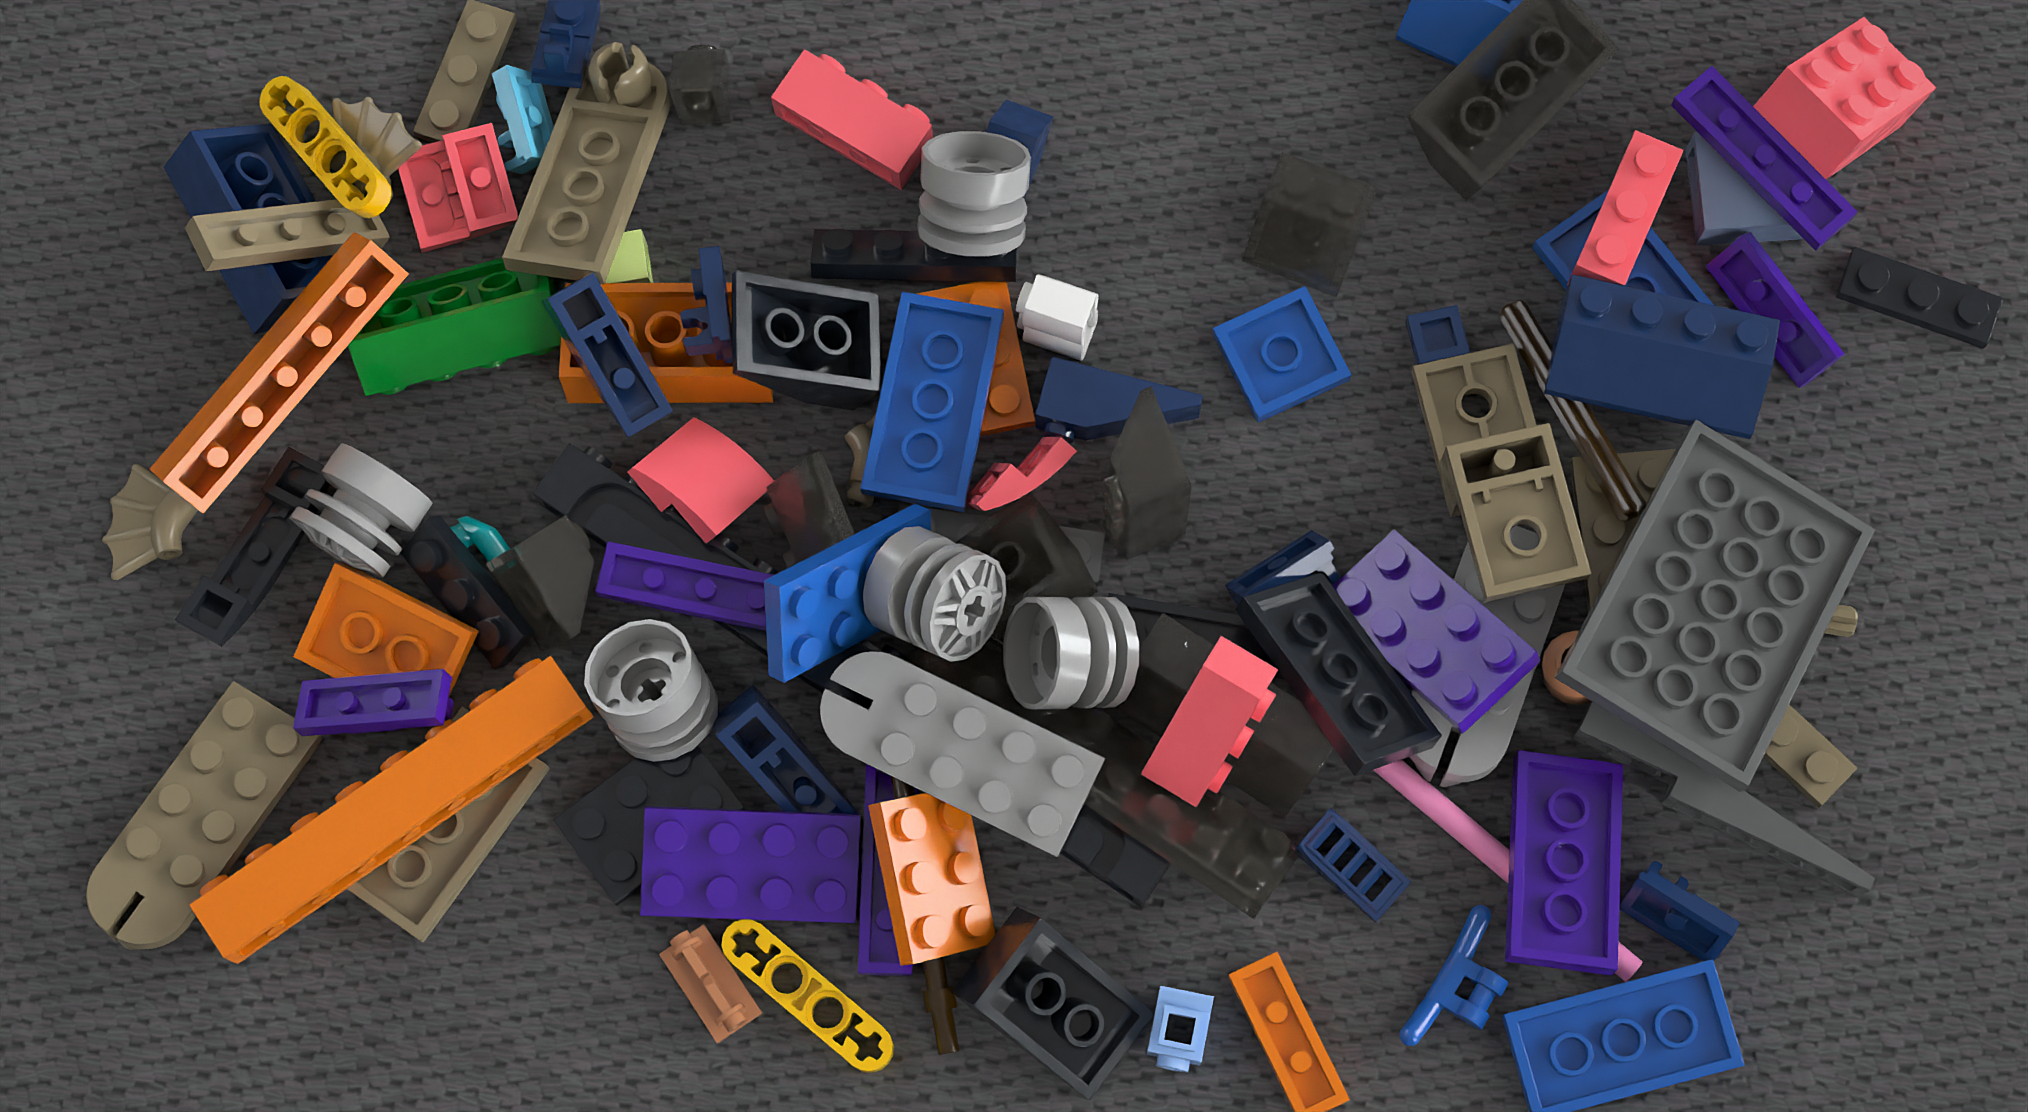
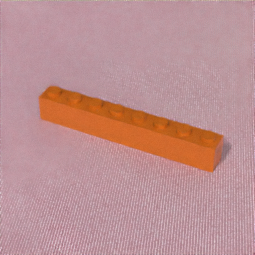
[189,656,594,964]

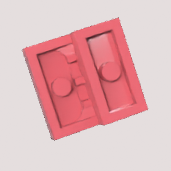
[398,123,518,253]
[627,417,776,544]
[966,437,1077,511]

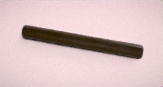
[1500,300,1646,522]

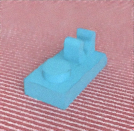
[492,65,554,174]

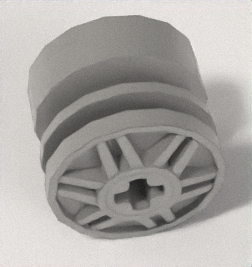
[917,131,1031,256]
[290,443,433,578]
[863,526,1006,662]
[1003,597,1139,709]
[584,619,718,762]

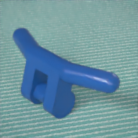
[1399,904,1509,1046]

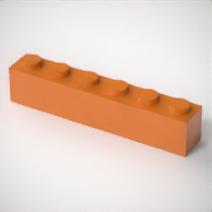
[149,232,409,513]

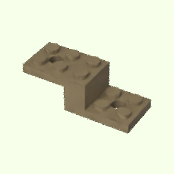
[1411,343,1591,602]

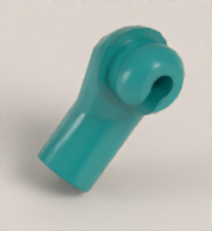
[450,516,519,576]

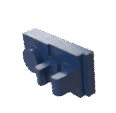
[531,0,601,89]
[680,246,733,363]
[1225,530,1339,604]
[1619,861,1740,961]

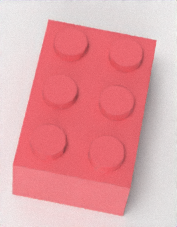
[1753,17,1936,180]

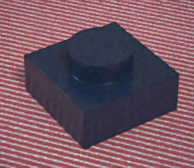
[1405,305,1470,365]

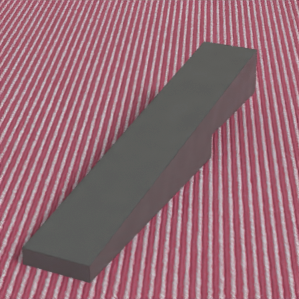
[1572,701,1875,897]

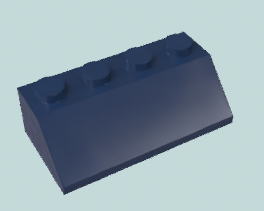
[164,123,333,334]
[1544,275,1780,439]

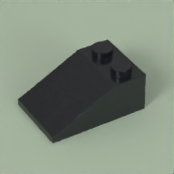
[732,271,881,410]
[951,907,1154,1100]

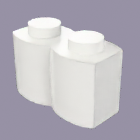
[1016,274,1099,361]

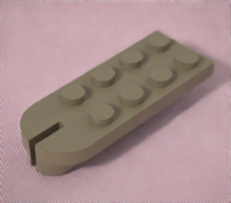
[502,42,671,284]
[86,681,322,950]

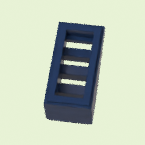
[1294,808,1411,923]

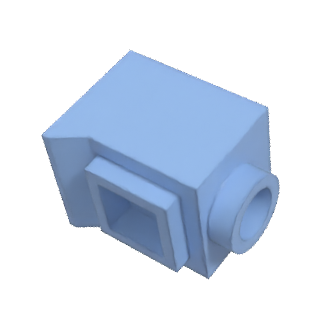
[1147,986,1214,1072]

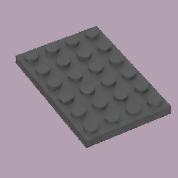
[1555,419,1875,792]

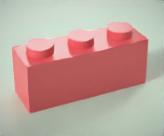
[771,49,933,190]
[1567,130,1684,286]
[1141,636,1278,807]

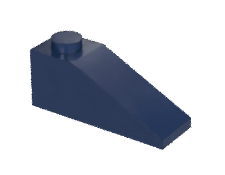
[541,273,673,437]
[1035,357,1203,443]
[714,685,859,814]

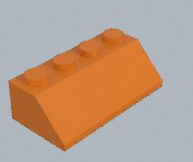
[559,283,774,403]

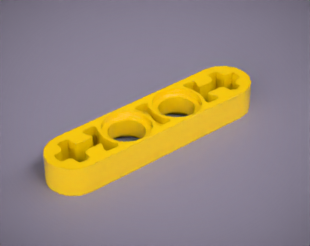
[260,76,391,218]
[721,919,894,1073]

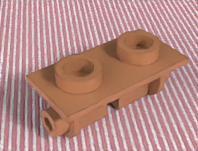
[659,924,762,1044]

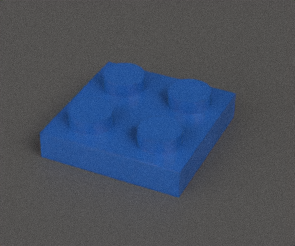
[1212,286,1351,423]

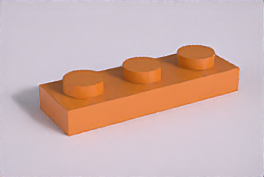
[1228,952,1350,1112]

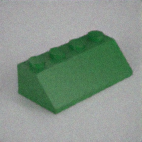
[348,258,561,396]

